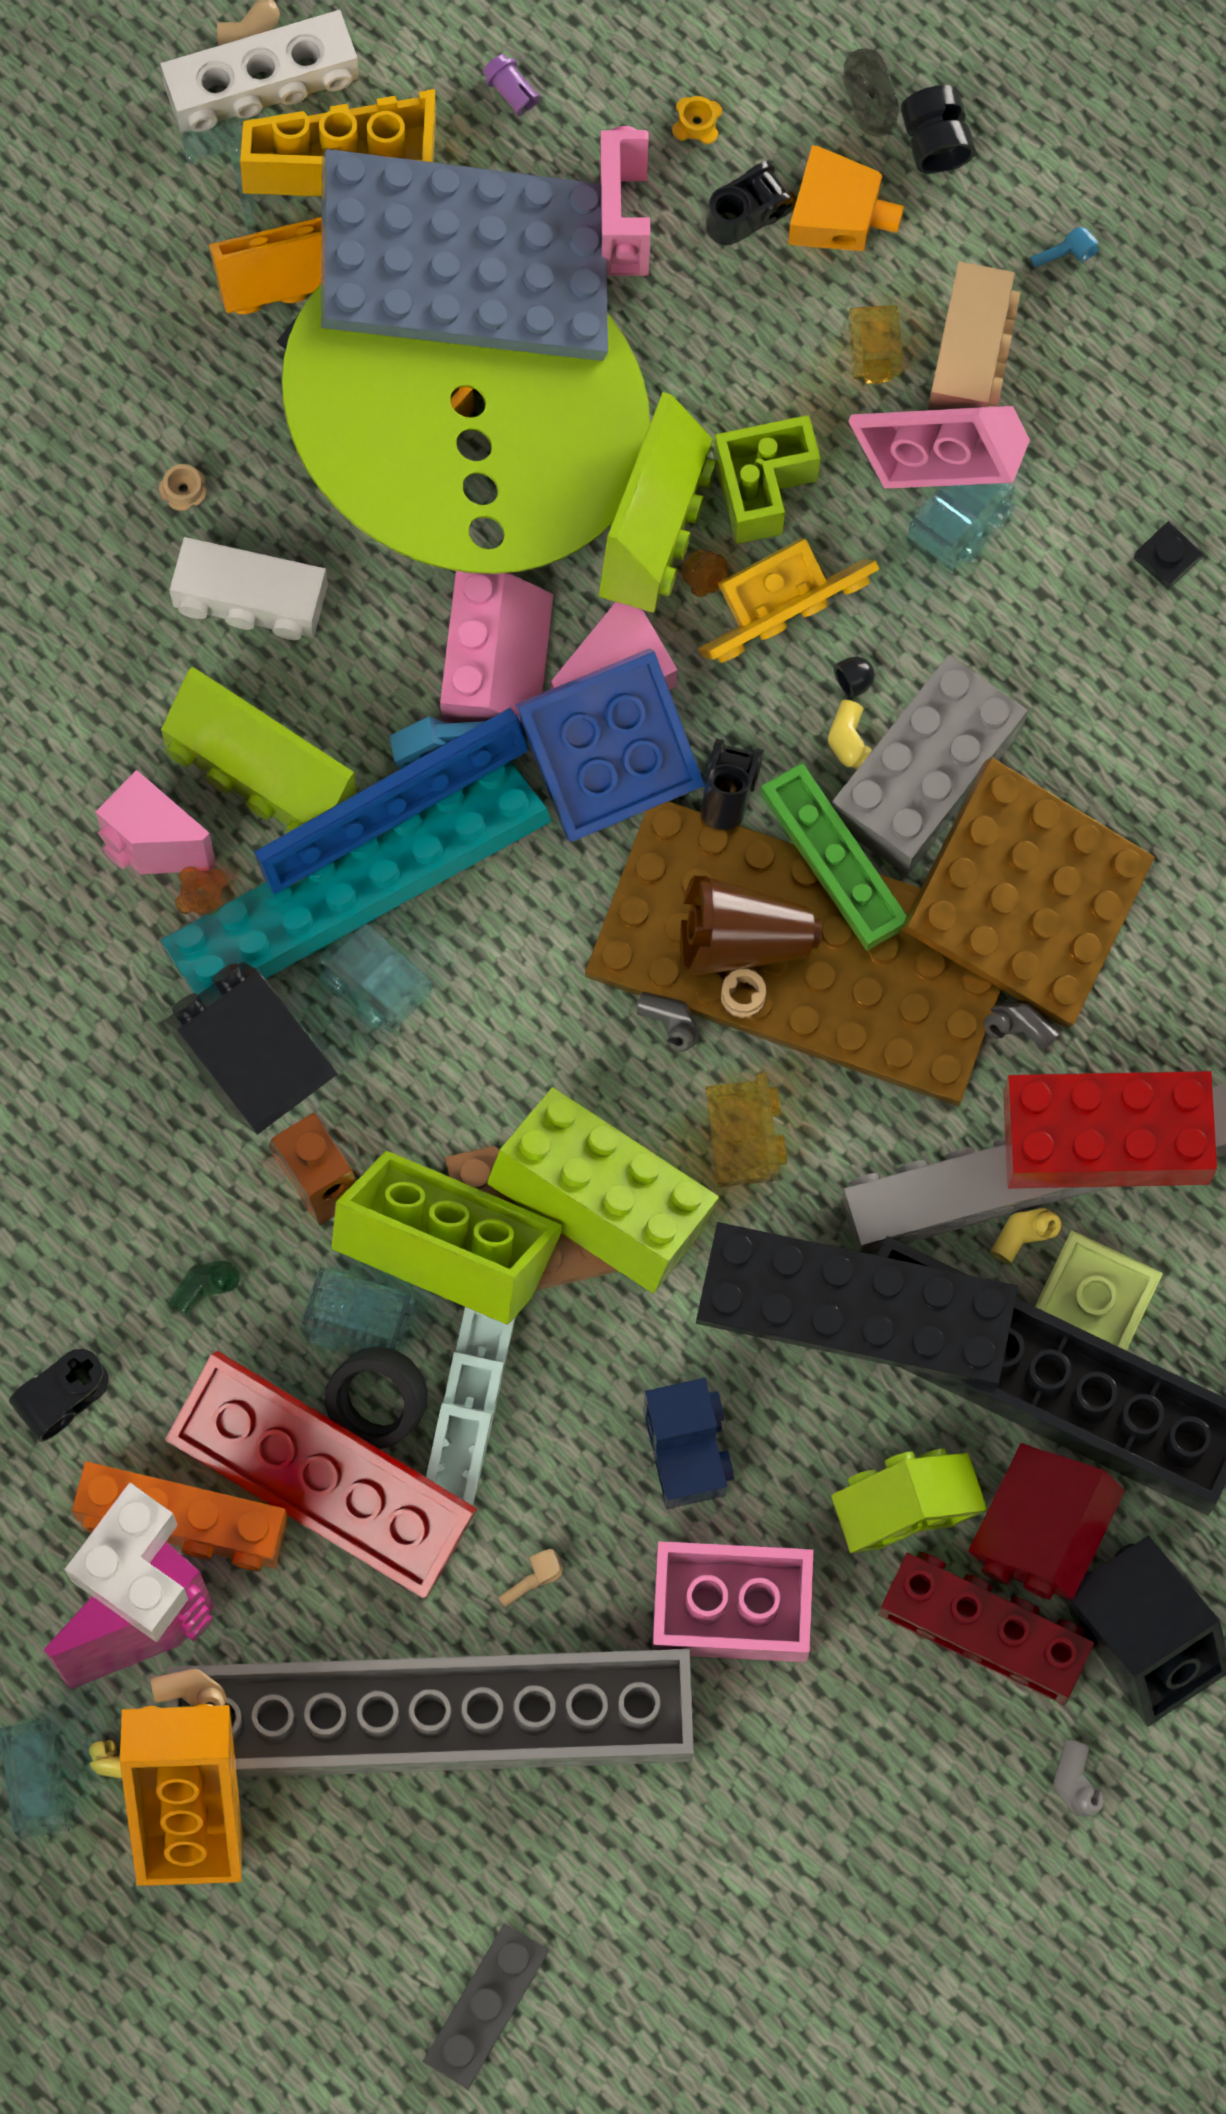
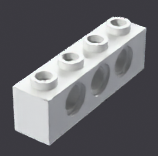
[160,10,359,133]

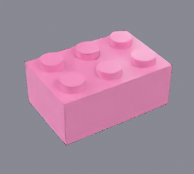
[652,1541,814,1662]

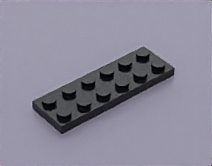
[696,1222,1018,1388]

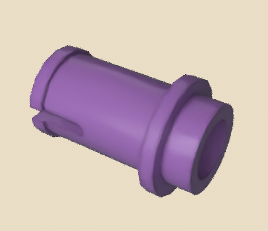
[483,54,541,116]

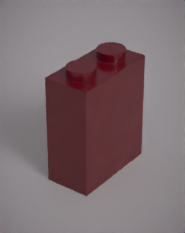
[968,1443,1125,1600]

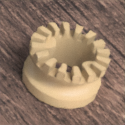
[721,969,766,1018]

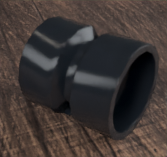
[901,85,976,174]

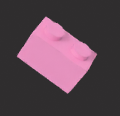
[96,770,216,874]

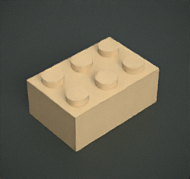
[928,261,1021,410]

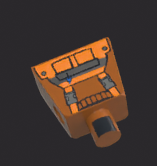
[269,1113,356,1226]

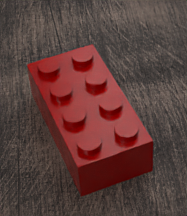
[1003,1071,1217,1189]

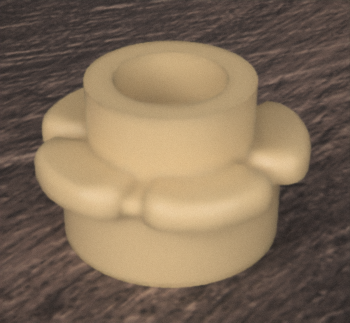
[159,464,207,511]

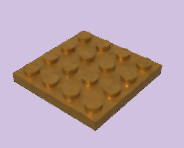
[901,757,1155,1028]

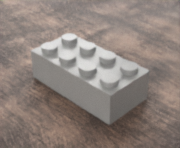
[832,654,1028,876]

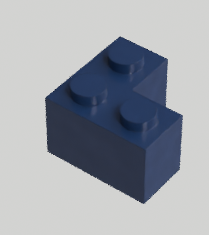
[643,1378,734,1509]

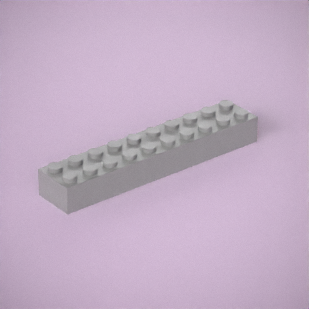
[167,1649,694,1778]

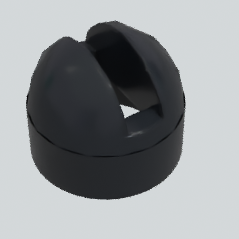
[833,656,875,699]

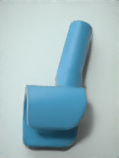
[1030,227,1098,268]

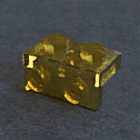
[705,1073,787,1188]

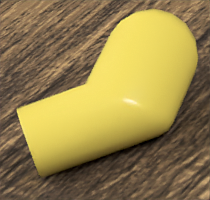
[828,700,872,771]
[990,1208,1062,1265]

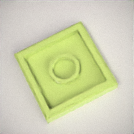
[1035,1230,1163,1351]

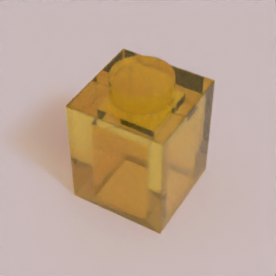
[847,305,903,384]

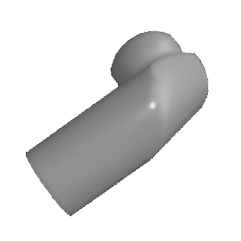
[1054,1740,1104,1817]

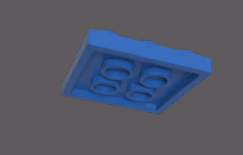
[515,648,705,842]

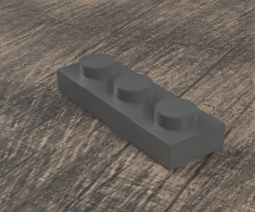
[423,1923,549,2090]

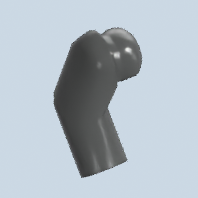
[984,1002,1060,1050]

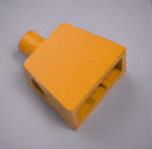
[788,145,904,251]

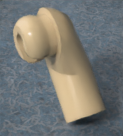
[217,0,280,46]
[150,1669,226,1707]

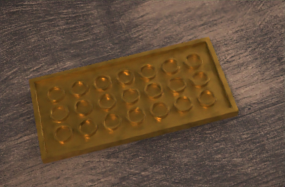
[585,801,1001,1107]

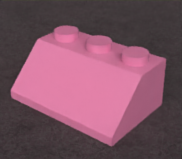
[848,406,1030,489]
[440,571,554,731]

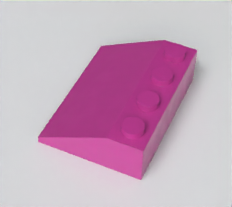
[44,1542,214,1689]

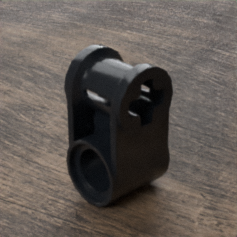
[706,161,797,245]
[700,738,764,830]
[9,1349,109,1442]

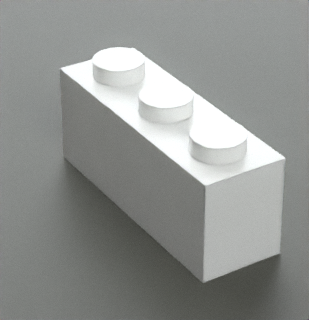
[169,537,328,640]

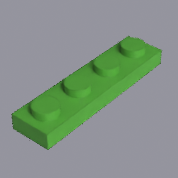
[760,763,907,951]

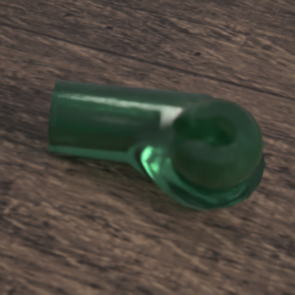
[167,1261,240,1317]

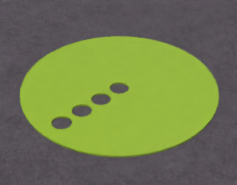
[282,284,650,574]

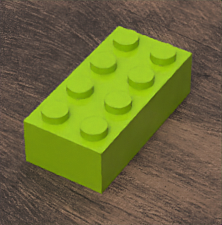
[487,1087,719,1294]

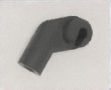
[637,992,699,1052]

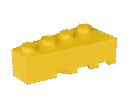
[240,89,436,197]

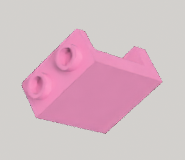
[600,126,651,276]

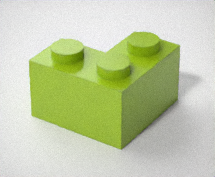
[713,415,821,545]
[831,1448,988,1553]

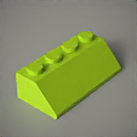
[598,392,717,613]
[161,666,357,833]
[331,1150,562,1325]

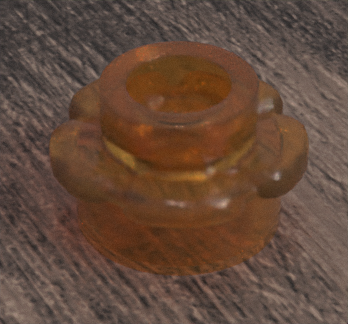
[682,550,727,597]

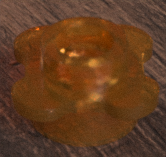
[175,866,228,916]

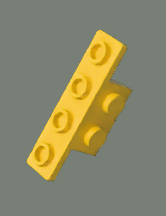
[698,538,880,663]

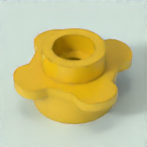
[672,96,722,145]

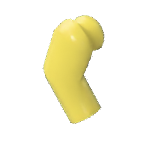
[88,1739,122,1779]

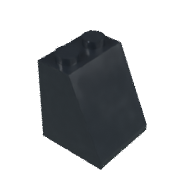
[164,961,338,1135]
[1066,1535,1226,1727]

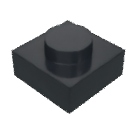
[1134,521,1203,590]

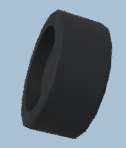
[325,1346,428,1449]

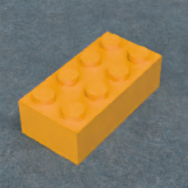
[120,1704,243,1886]

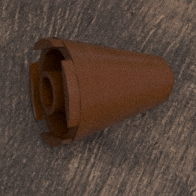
[680,875,822,975]

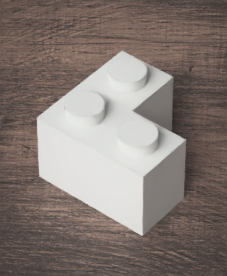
[64,1483,189,1642]

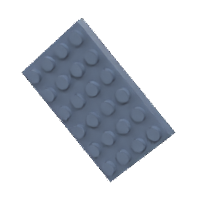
[321,149,608,361]

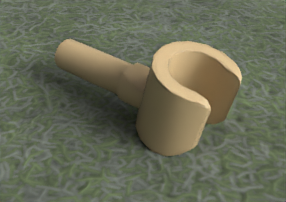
[498,1549,563,1608]

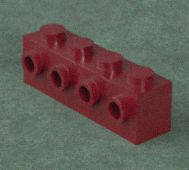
[877,1551,1095,1705]

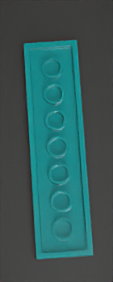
[161,761,552,994]

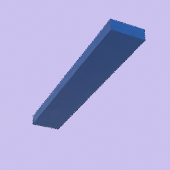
[254,708,529,895]

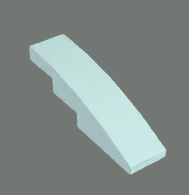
[426,1307,516,1506]

